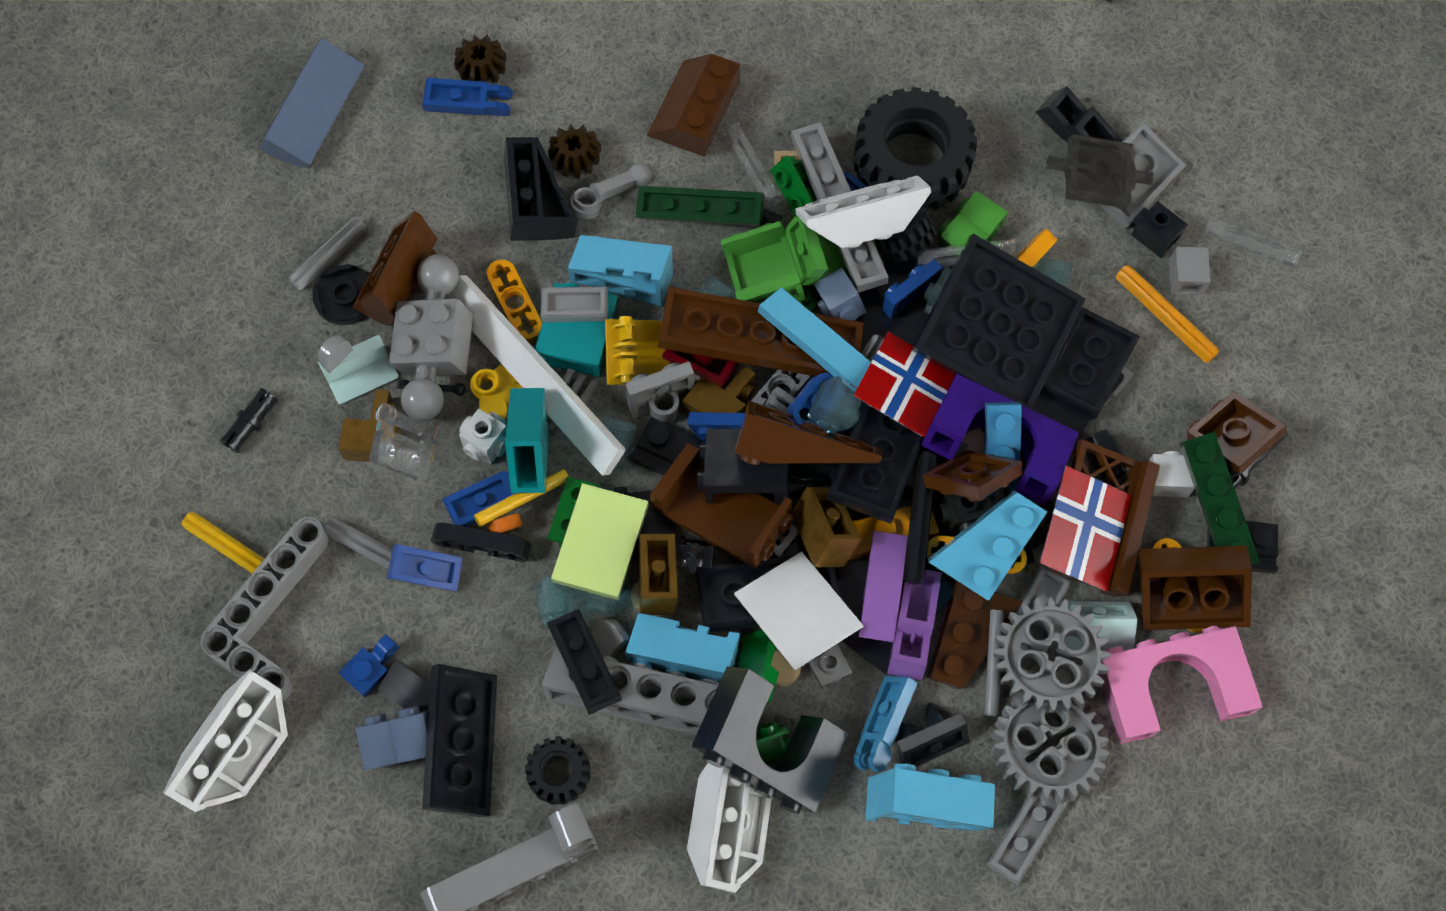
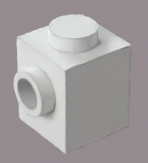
[1149,451,1195,498]

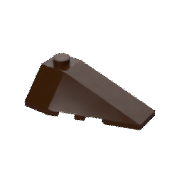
[735,400,882,465]

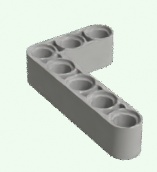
[200,517,329,702]
[420,803,599,911]

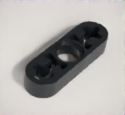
[431,523,531,562]

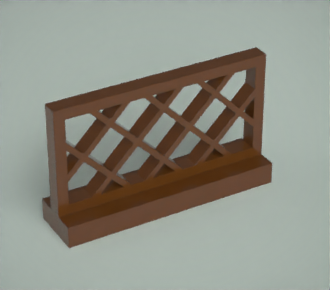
[1045,439,1160,597]

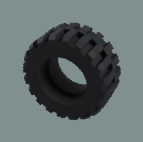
[853,87,977,211]

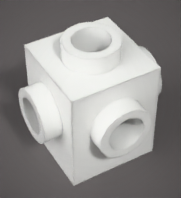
[459,408,506,465]

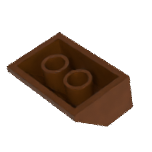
[647,54,740,157]
[352,211,437,326]
[1139,545,1252,630]

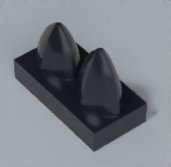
[896,702,969,767]

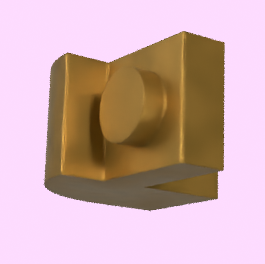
[683,365,756,415]
[338,390,402,462]

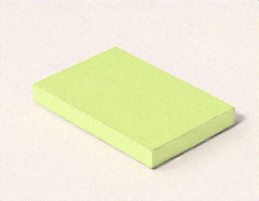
[551,483,649,600]

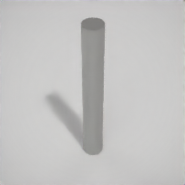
[984,610,1004,716]

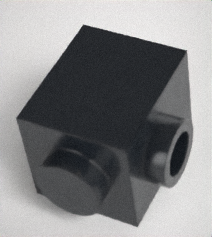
[1131,201,1188,258]

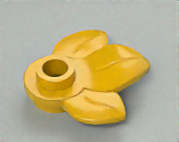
[470,364,523,421]

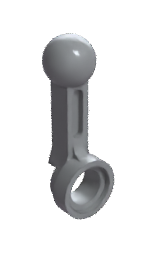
[569,163,652,220]

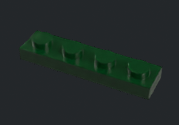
[636,186,765,226]
[1179,432,1260,565]

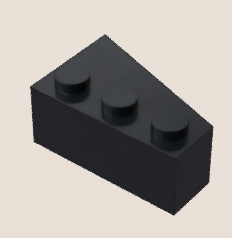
[504,137,578,241]

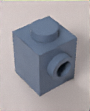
[814,268,866,321]

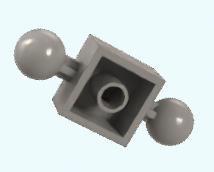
[389,254,474,421]

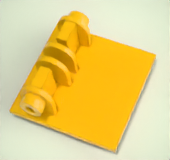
[605,316,670,385]

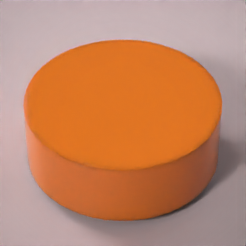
[487,513,523,534]

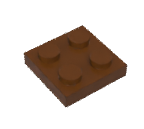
[924,450,1023,501]

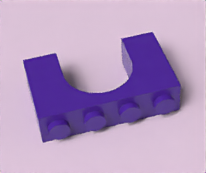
[921,374,1079,506]

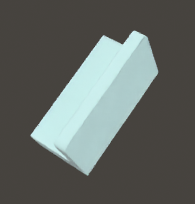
[318,335,399,405]
[1061,601,1137,651]

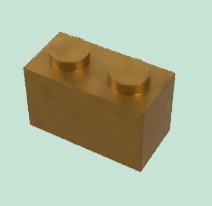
[793,487,861,567]
[638,534,678,615]

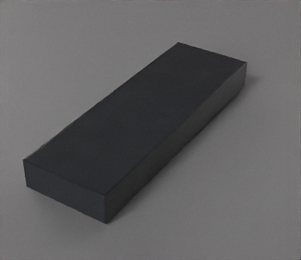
[547,609,622,715]

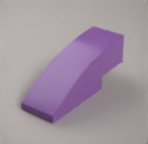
[858,531,908,642]
[887,569,942,681]

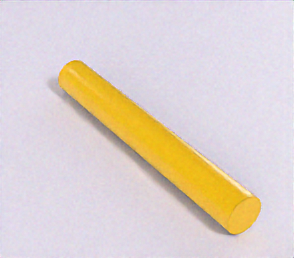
[474,469,569,527]

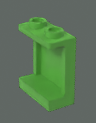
[784,215,881,285]
[720,221,806,303]

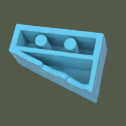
[625,613,740,683]

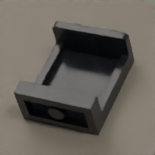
[698,429,790,505]

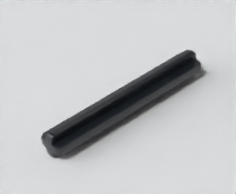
[903,451,937,585]

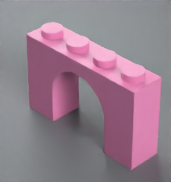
[1098,626,1263,744]

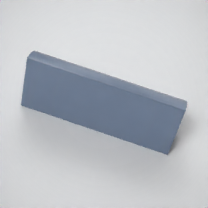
[258,38,365,167]

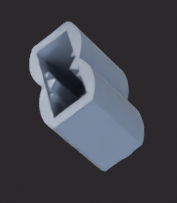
[355,705,429,770]

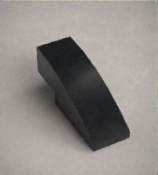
[1036,86,1123,165]

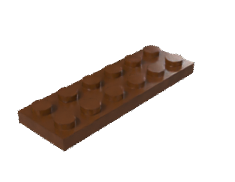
[658,287,863,376]

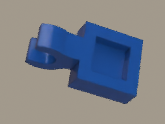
[338,634,400,697]

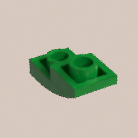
[738,630,779,703]

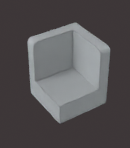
[1169,246,1211,295]

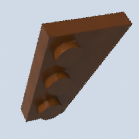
[927,580,1023,689]

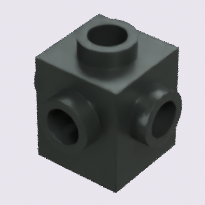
[938,494,993,534]

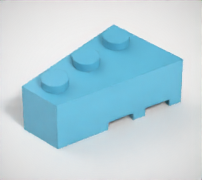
[568,235,673,307]
[928,490,1047,601]
[865,764,995,831]

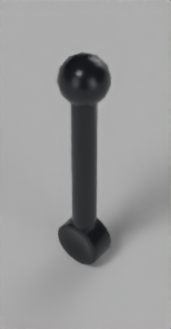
[397,379,466,396]

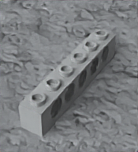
[541,648,719,735]

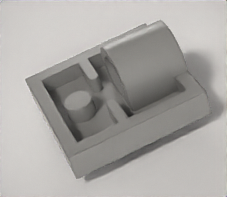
[625,362,694,424]

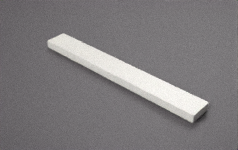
[446,275,626,476]

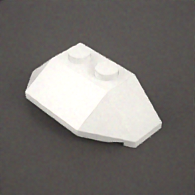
[795,175,931,248]
[163,669,288,812]
[687,748,772,893]

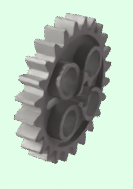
[993,597,1111,713]
[991,696,1109,804]

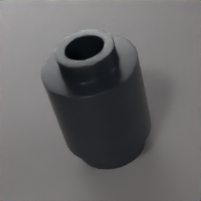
[1086,429,1127,479]

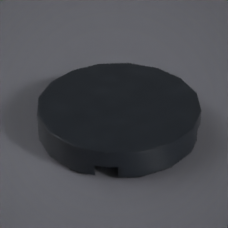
[312,264,370,326]

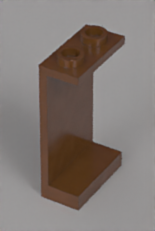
[650,443,795,569]

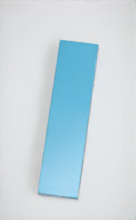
[758,287,871,393]

